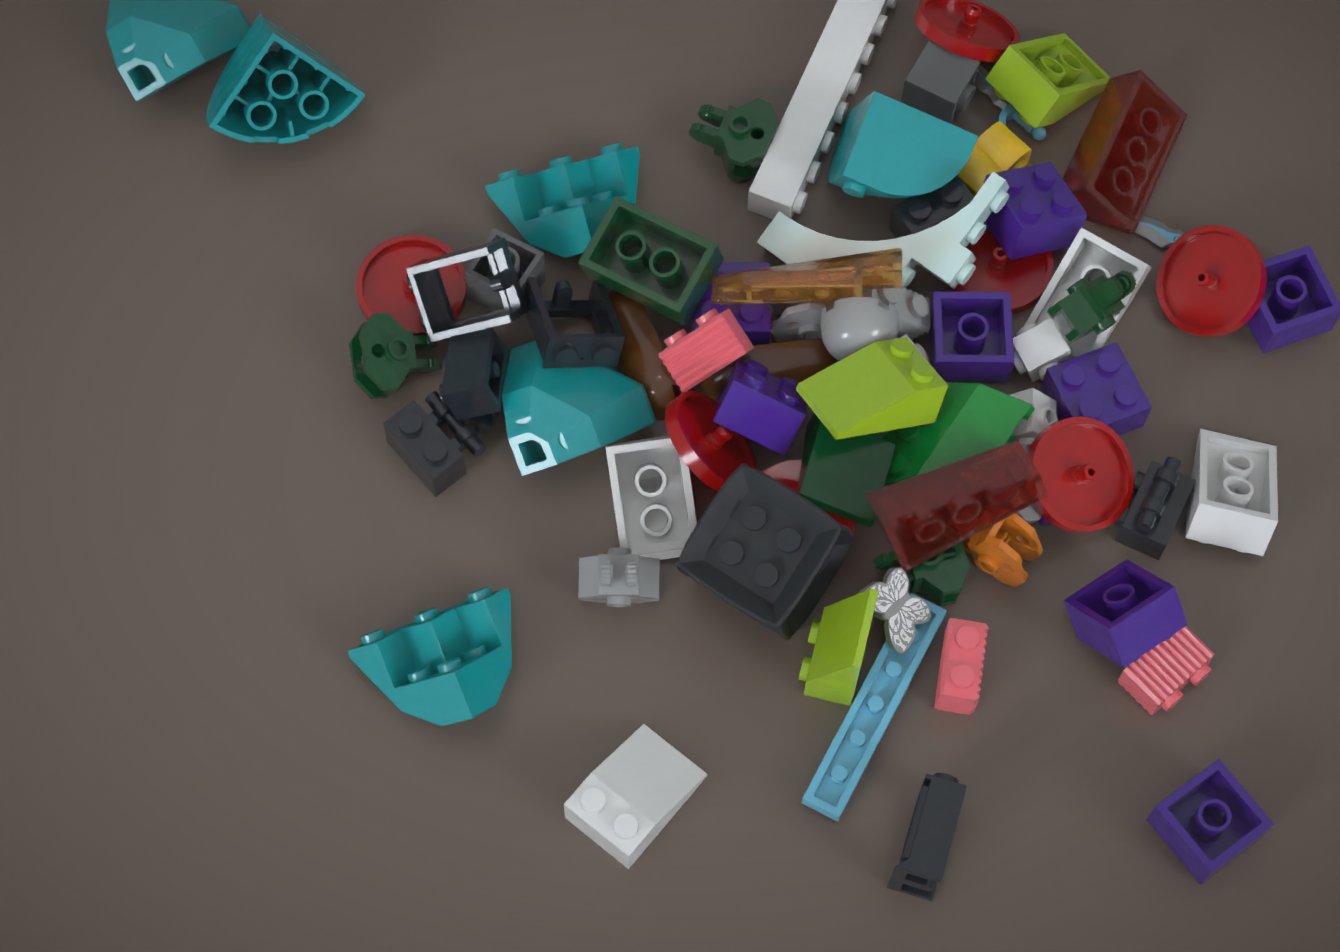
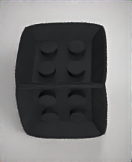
[676,463,854,640]

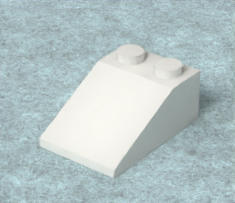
[1024,227,1152,357]
[1185,429,1278,556]
[605,435,697,560]
[564,724,707,869]

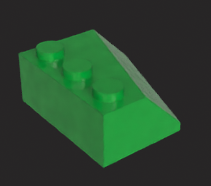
[883,382,1035,510]

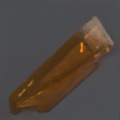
[711,248,902,304]

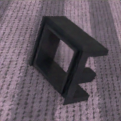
[406,237,529,342]
[524,277,625,368]
[887,773,967,901]

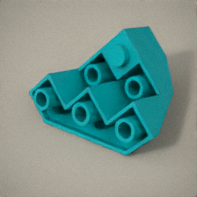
[105,0,251,102]
[485,143,640,258]
[502,340,657,476]
[347,586,512,726]

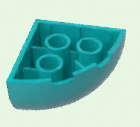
[206,13,366,144]
[828,91,978,198]

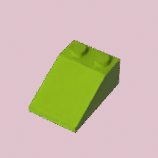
[985,33,1114,129]
[796,337,948,440]
[798,589,879,706]

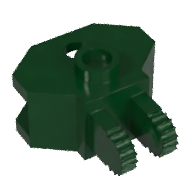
[689,98,778,182]
[1047,270,1137,344]
[349,313,441,399]
[873,516,970,607]

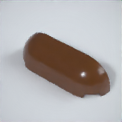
[608,290,679,420]
[699,338,838,402]

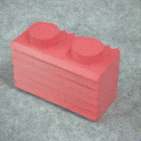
[658,308,754,392]
[934,618,989,715]
[1118,626,1215,715]

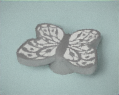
[857,568,931,654]

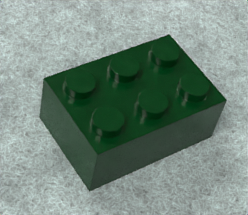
[578,196,724,326]

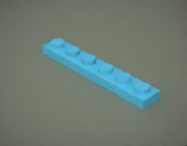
[801,593,947,822]

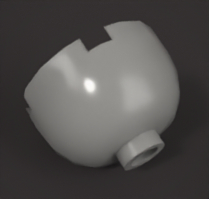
[820,297,899,361]

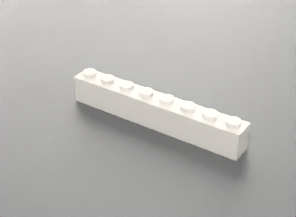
[747,0,898,219]

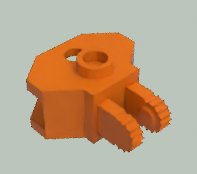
[950,509,1043,587]

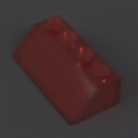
[1063,70,1187,234]

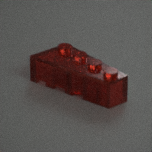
[865,440,1048,571]

